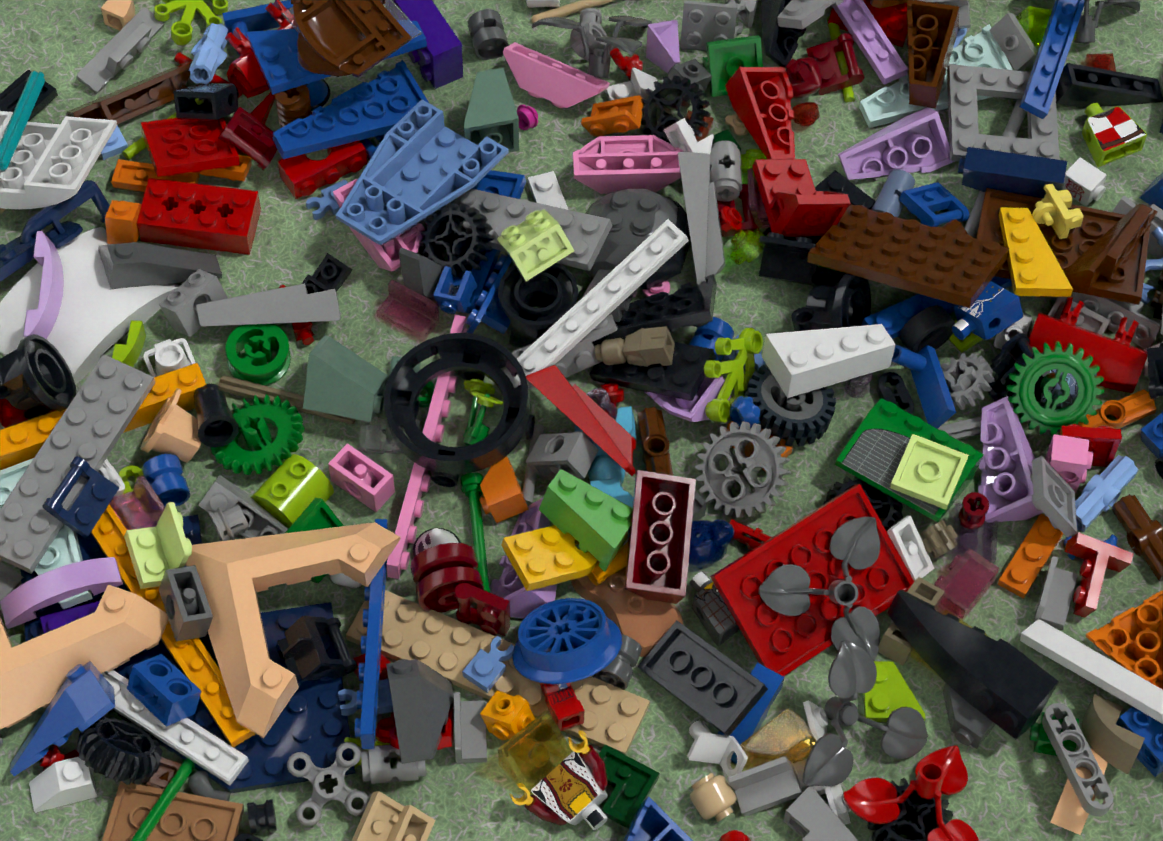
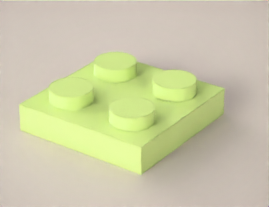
[890,434,969,510]

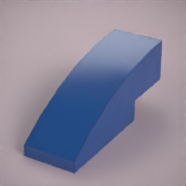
[718,662,784,764]

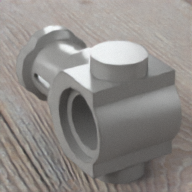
[570,8,608,61]

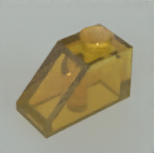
[740,708,816,764]

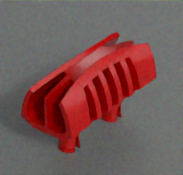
[225,0,298,98]
[1029,297,1147,393]

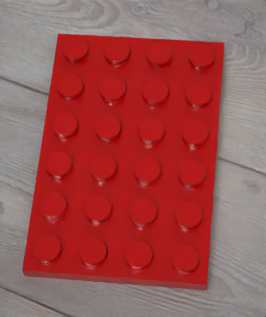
[710,484,915,676]

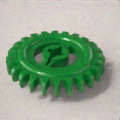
[1007,341,1105,437]
[210,394,305,475]

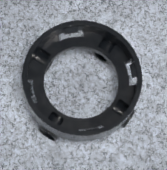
[384,333,535,487]

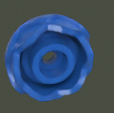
[730,395,761,429]

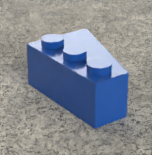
[623,796,693,841]

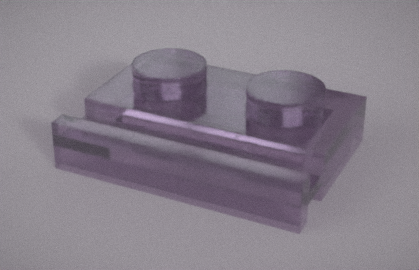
[951,503,999,564]

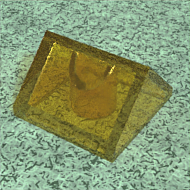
[498,710,573,796]

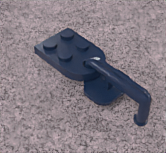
[0,180,110,282]

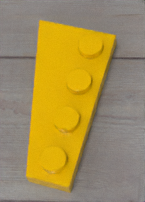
[999,207,1073,297]

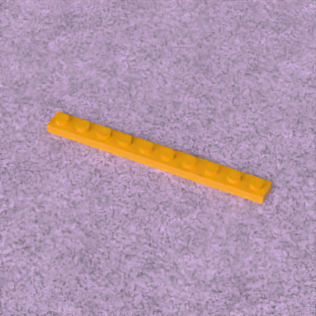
[90,504,255,748]

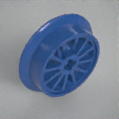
[512,598,622,684]

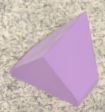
[646,20,680,74]

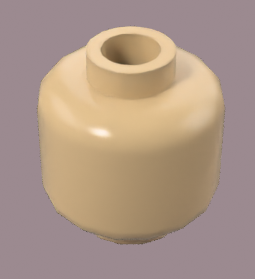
[690,773,737,822]

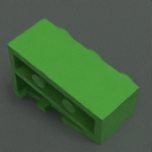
[539,469,632,572]

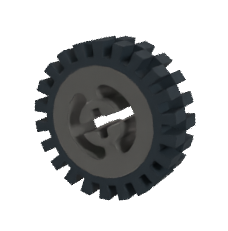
[744,365,836,447]

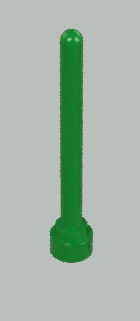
[460,473,490,592]
[131,756,195,841]

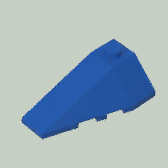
[10,661,115,776]

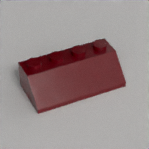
[625,470,696,604]

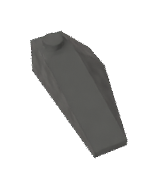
[98,242,222,289]
[386,659,454,764]

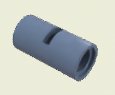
[871,169,915,217]

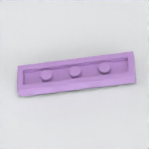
[832,0,908,85]

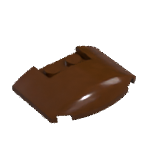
[291,0,412,77]

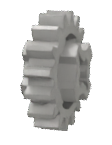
[941,353,994,410]

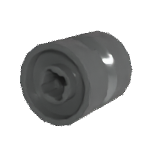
[468,9,509,60]
[591,634,642,690]

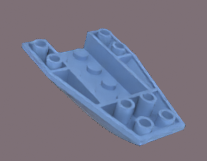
[336,100,509,245]

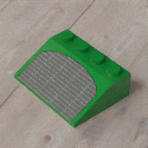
[834,398,984,522]

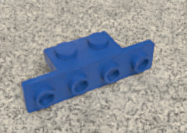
[465,254,512,334]

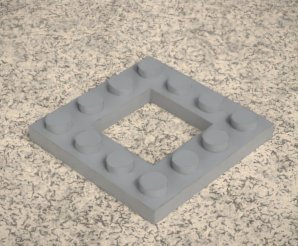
[947,64,1060,161]

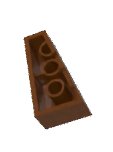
[907,0,960,109]

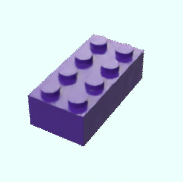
[384,0,463,89]

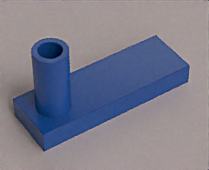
[222,0,294,54]
[892,345,956,429]

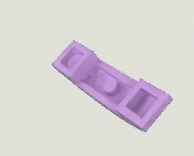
[23,231,64,339]
[0,557,123,629]

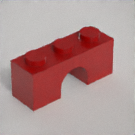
[278,140,367,199]

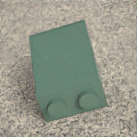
[464,67,519,152]
[303,335,388,422]

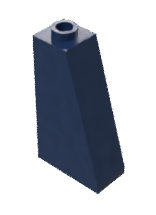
[958,147,1067,199]

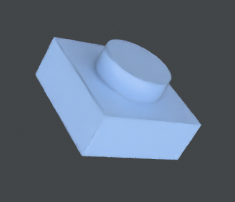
[101,125,128,160]

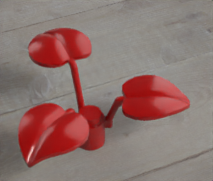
[843,745,979,841]

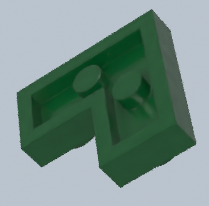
[598,744,660,829]

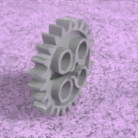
[695,421,791,518]

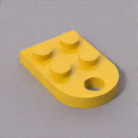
[501,525,598,591]

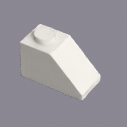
[29,757,98,813]

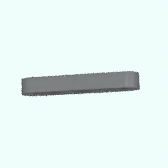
[1042,703,1114,817]

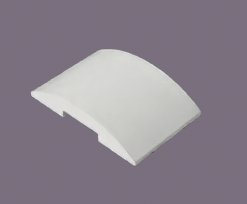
[0,111,117,210]
[0,227,179,385]

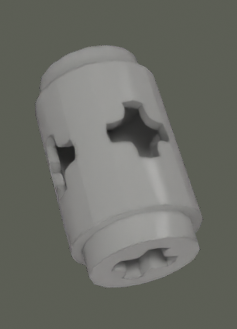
[710,141,742,202]
[361,745,426,784]

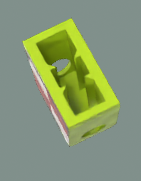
[1082,103,1147,167]

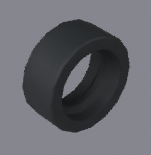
[899,305,955,353]

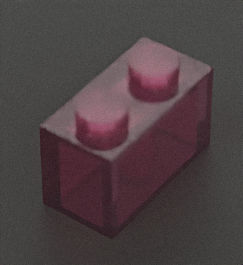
[934,548,999,623]

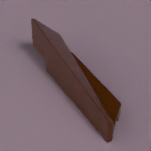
[67,61,192,124]

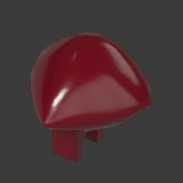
[786,57,822,99]

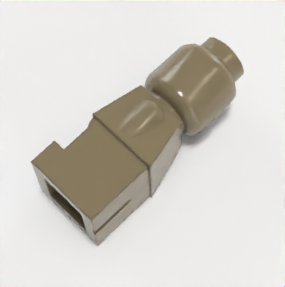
[595,326,675,367]

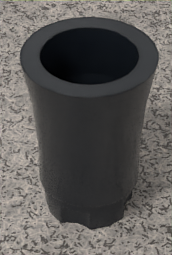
[194,383,239,447]

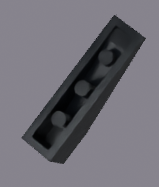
[1055,63,1163,108]

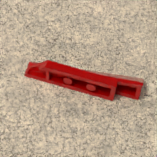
[526,365,636,477]

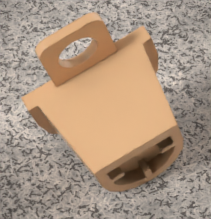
[141,388,201,463]

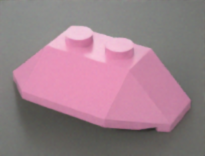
[503,42,610,108]
[573,135,683,194]
[333,179,425,272]

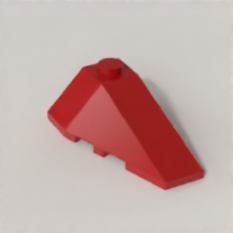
[725,67,795,159]

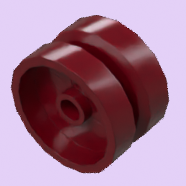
[410,543,484,613]

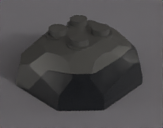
[583,188,691,290]

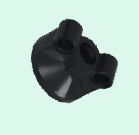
[498,263,578,348]
[791,269,871,331]
[0,334,76,420]

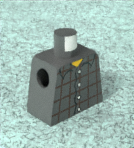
[690,571,740,646]

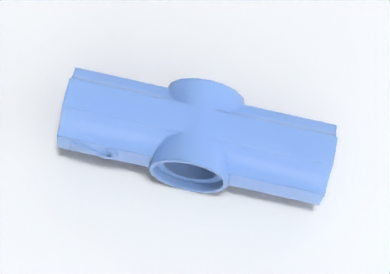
[189,23,228,85]
[1075,455,1139,532]

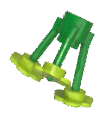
[462,379,504,446]

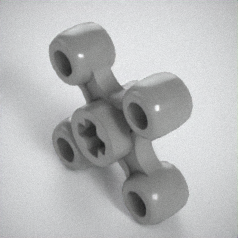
[287,742,370,826]

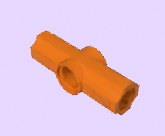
[1078,389,1157,429]

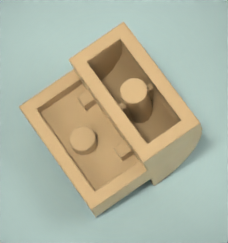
[352,791,435,841]

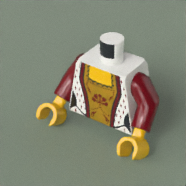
[509,730,608,830]

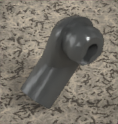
[189,770,230,801]

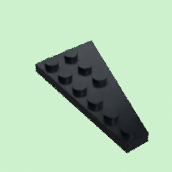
[593,274,717,346]

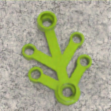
[154,0,228,46]
[704,328,763,423]

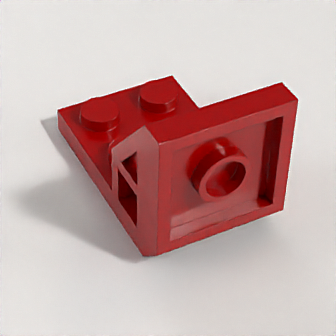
[752,159,851,237]

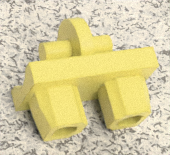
[1032,184,1083,239]

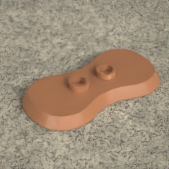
[571,561,683,657]

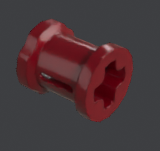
[958,492,989,530]

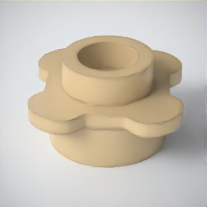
[725,113,749,136]

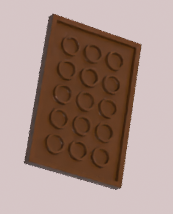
[976,188,1151,305]
[807,205,1009,308]

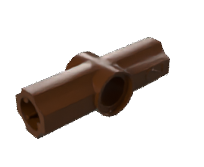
[637,407,673,475]
[1111,494,1163,581]

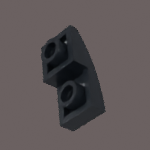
[302,253,352,294]

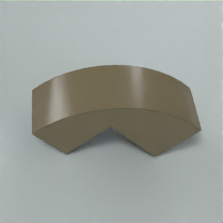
[878,577,945,666]
[1082,693,1145,774]

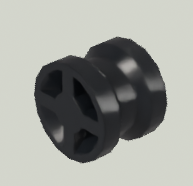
[247,799,277,835]

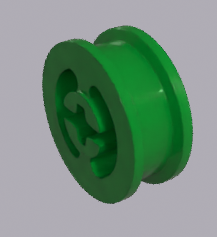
[226,324,291,386]

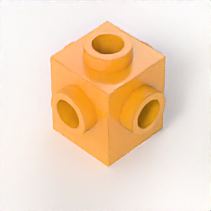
[480,690,535,743]

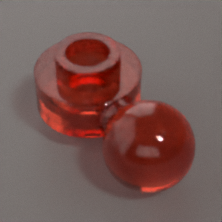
[791,102,820,126]

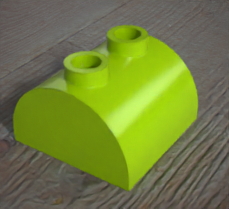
[251,454,334,529]

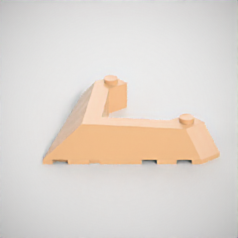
[186,522,401,738]
[0,558,169,730]

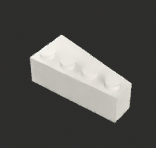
[762,324,896,398]

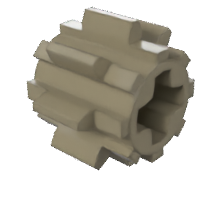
[920,520,958,558]

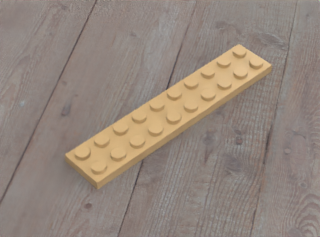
[346,590,650,755]

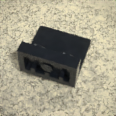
[759,232,819,286]

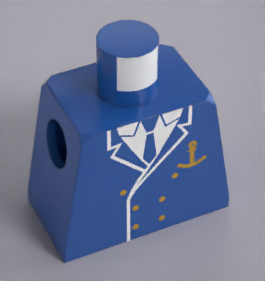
[951,281,1023,340]

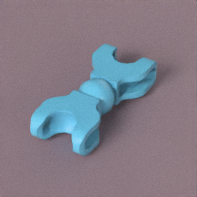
[575,406,636,537]

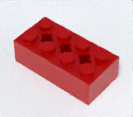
[136,178,261,255]

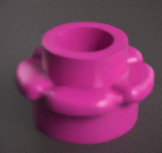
[517,104,538,130]

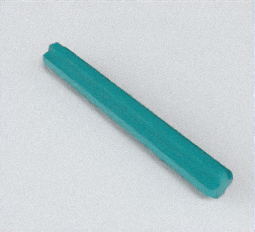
[0,71,45,171]

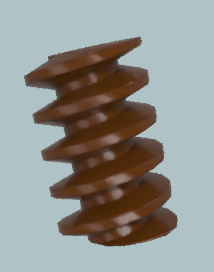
[274,85,312,128]

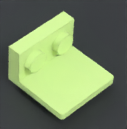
[497,209,574,281]
[124,502,192,589]

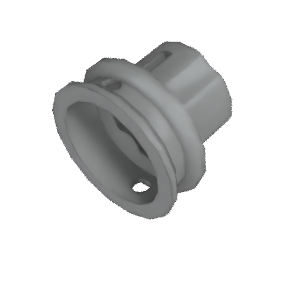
[208,505,250,541]

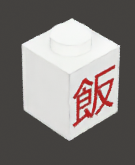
[1063,157,1107,206]

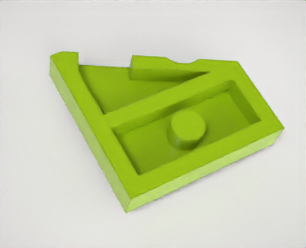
[863,661,926,722]

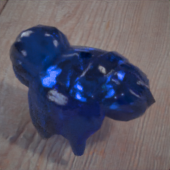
[689,519,735,569]

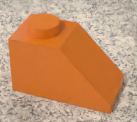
[105,200,142,244]
[479,456,529,523]

